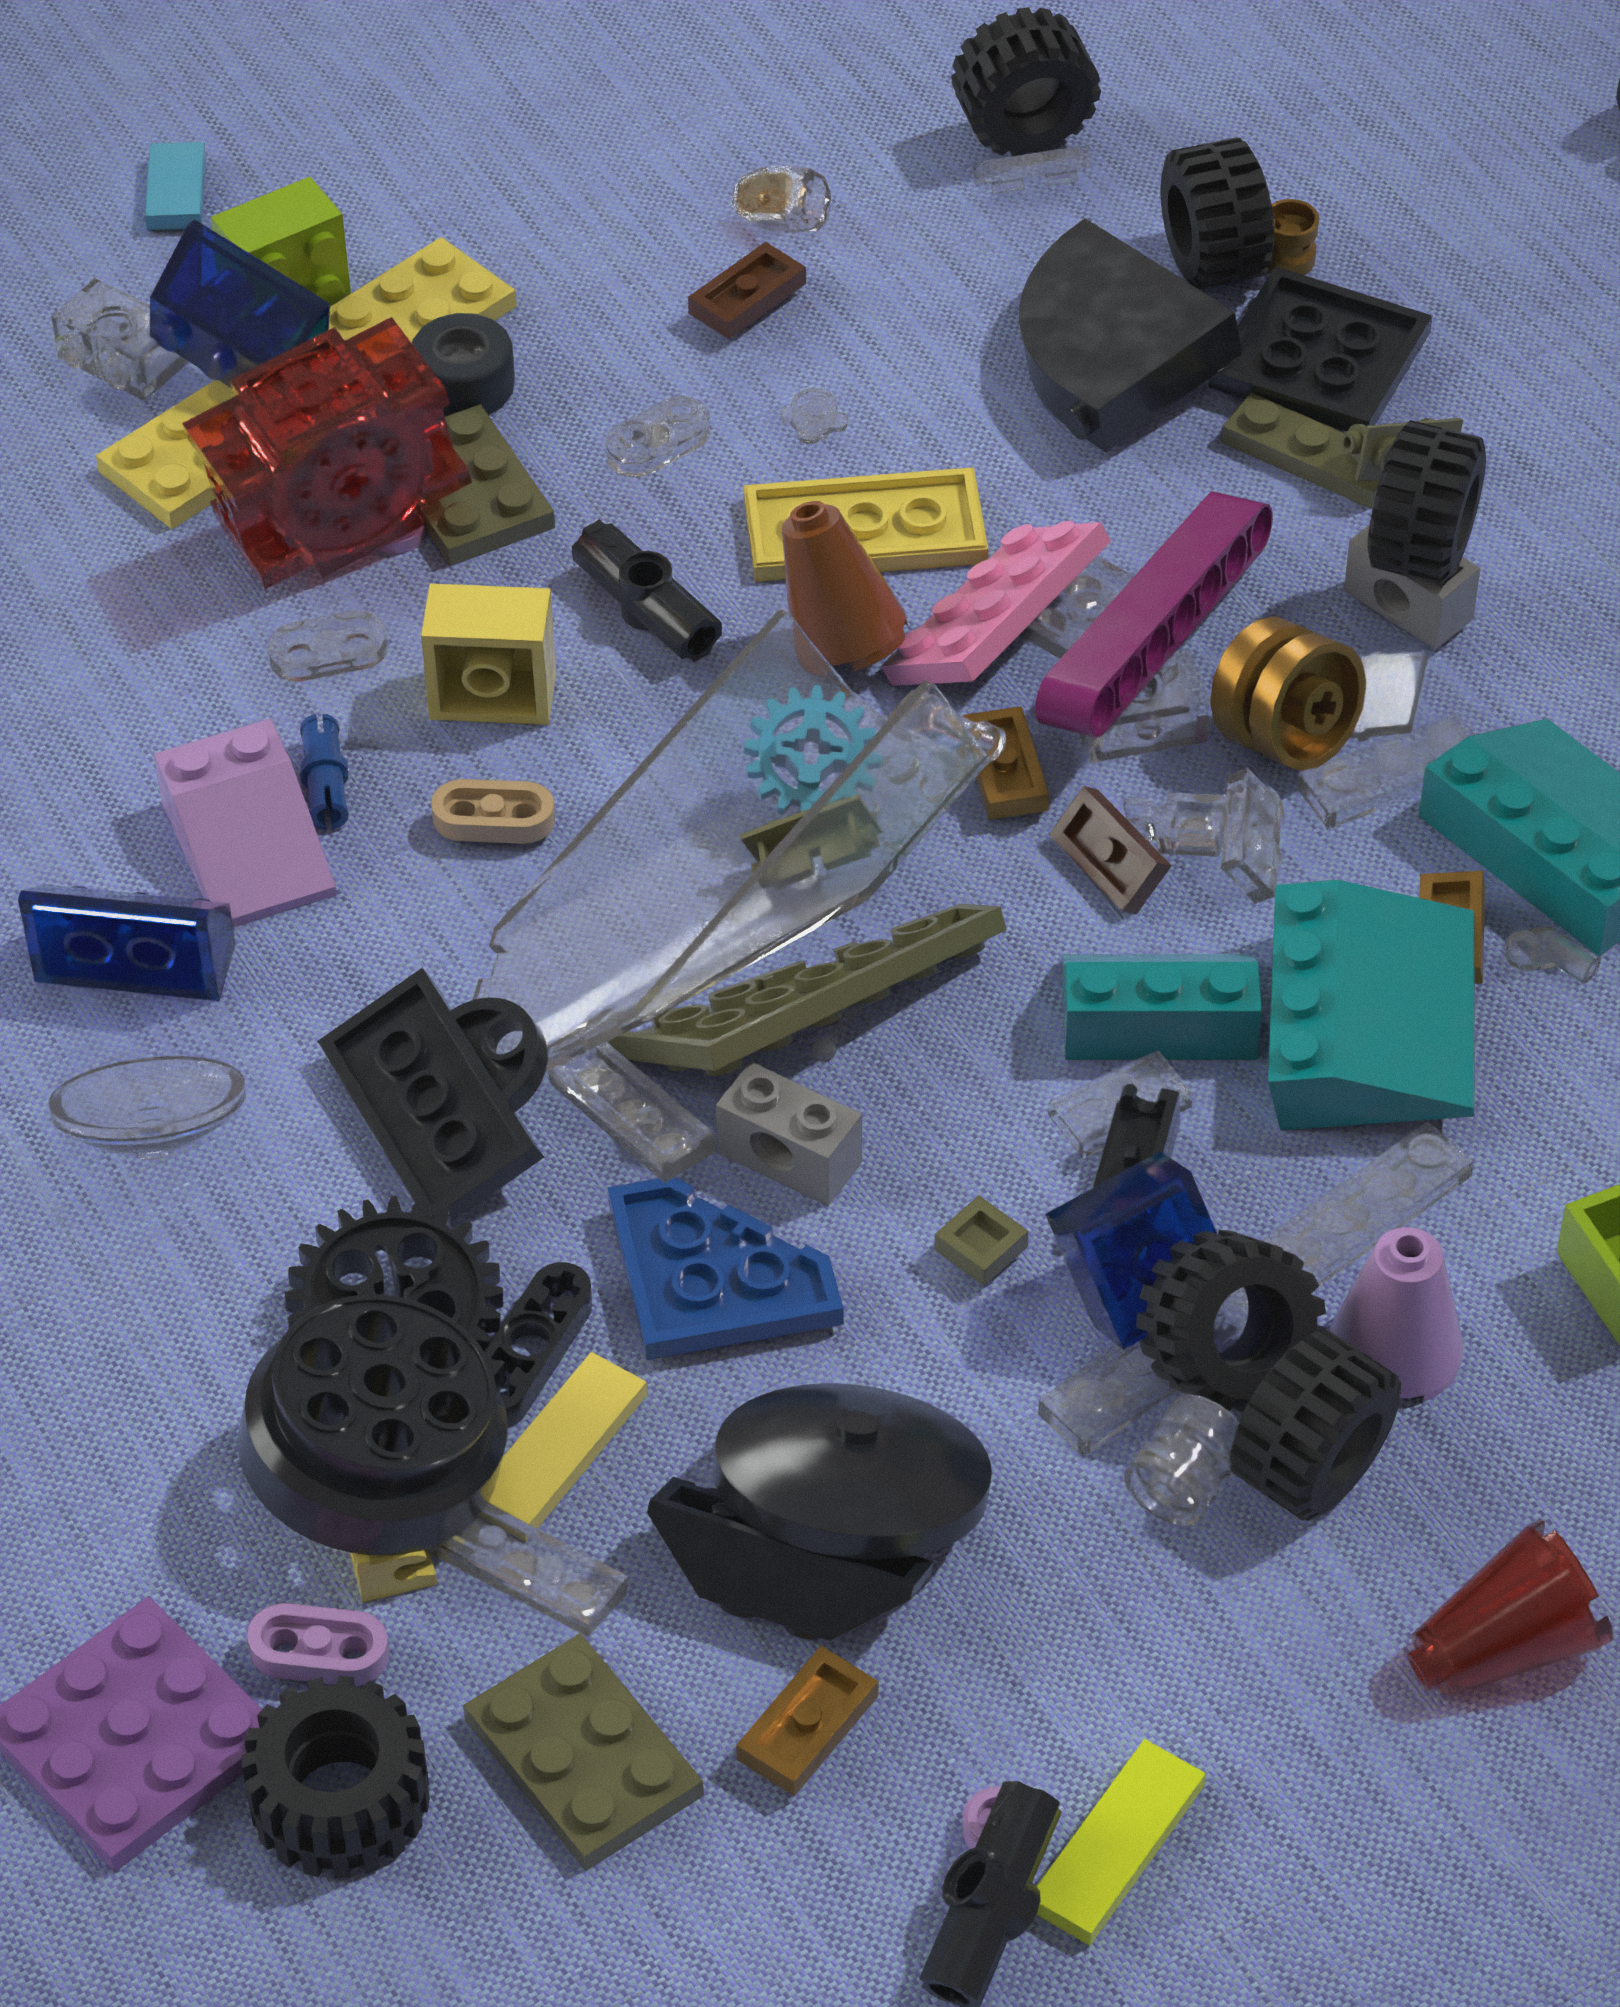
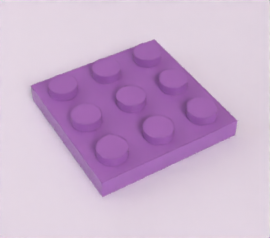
[0,1596,262,1872]

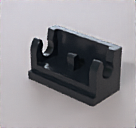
[1084,1084,1181,1238]

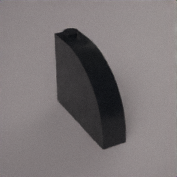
[1019,218,1242,452]

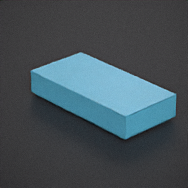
[145,142,206,231]

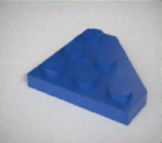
[607,1176,844,1360]

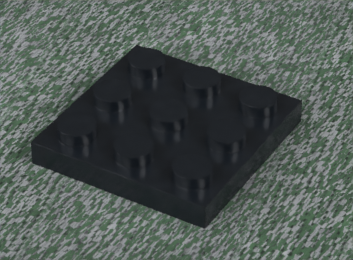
[1208,266,1433,431]

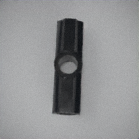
[572,519,722,662]
[919,1781,1062,2007]

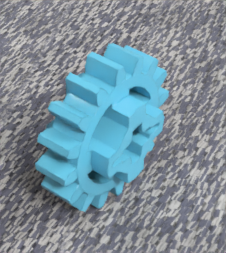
[744,685,879,815]

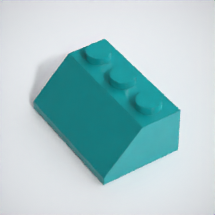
[1061,954,1262,1060]

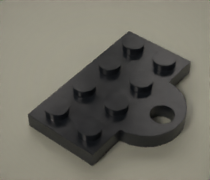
[318,967,548,1223]

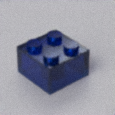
[1045,1151,1217,1350]

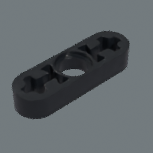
[485,1262,592,1428]

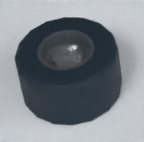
[410,313,515,417]

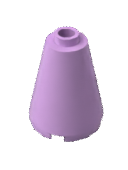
[1329,1227,1463,1405]

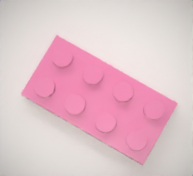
[881,521,1111,686]

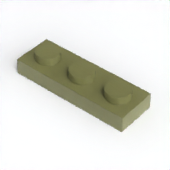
[1221,393,1380,509]

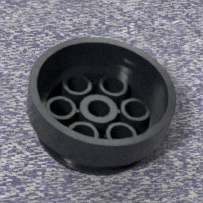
[238,1294,508,1556]

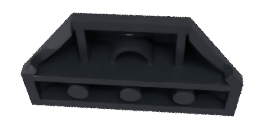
[647,1477,934,1641]

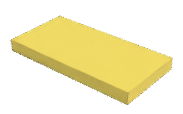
[743,467,988,582]

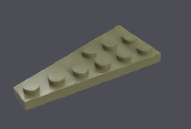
[597,903,1007,1076]

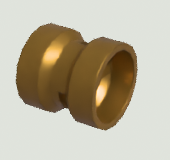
[1268,199,1319,275]

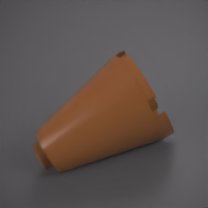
[782,501,908,675]

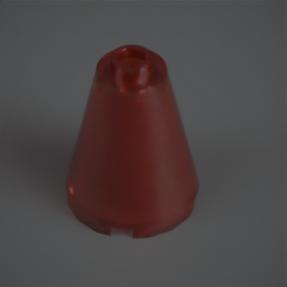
[1406,1519,1614,1696]

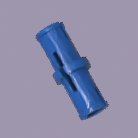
[300,714,349,830]

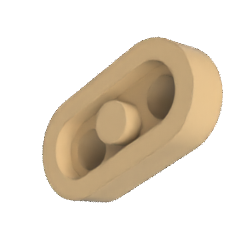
[431,779,555,844]

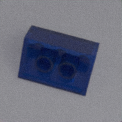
[150,219,330,421]
[18,884,236,1001]

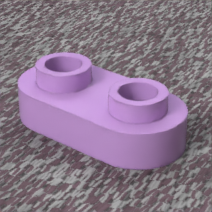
[247,1603,389,1686]

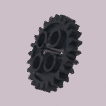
[285,1196,503,1352]

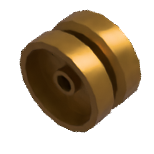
[1210,616,1367,771]

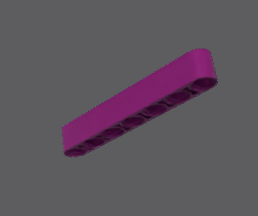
[1035,491,1273,738]

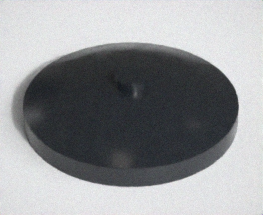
[713,1383,992,1560]

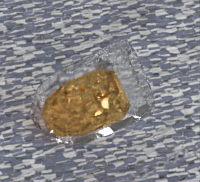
[731,166,831,233]

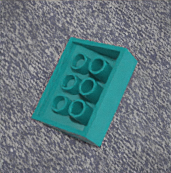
[1419,718,1620,957]
[1268,879,1475,1130]

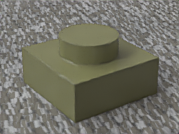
[934,1195,1028,1286]

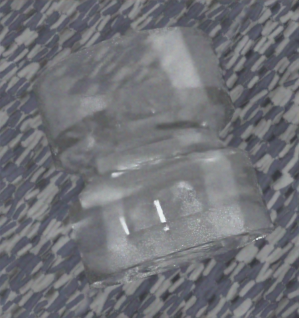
[1124,1394,1239,1526]

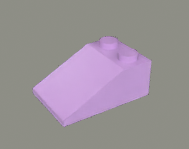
[154,718,337,931]

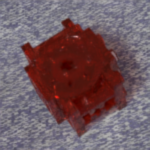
[182,317,472,590]

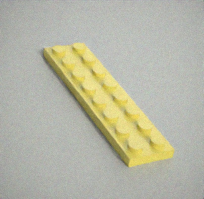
[96,237,517,529]

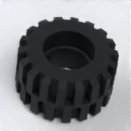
[951,7,1101,158]
[1160,137,1275,289]
[1367,420,1486,585]
[1137,1230,1326,1412]
[1229,1329,1401,1521]
[242,1676,430,1878]

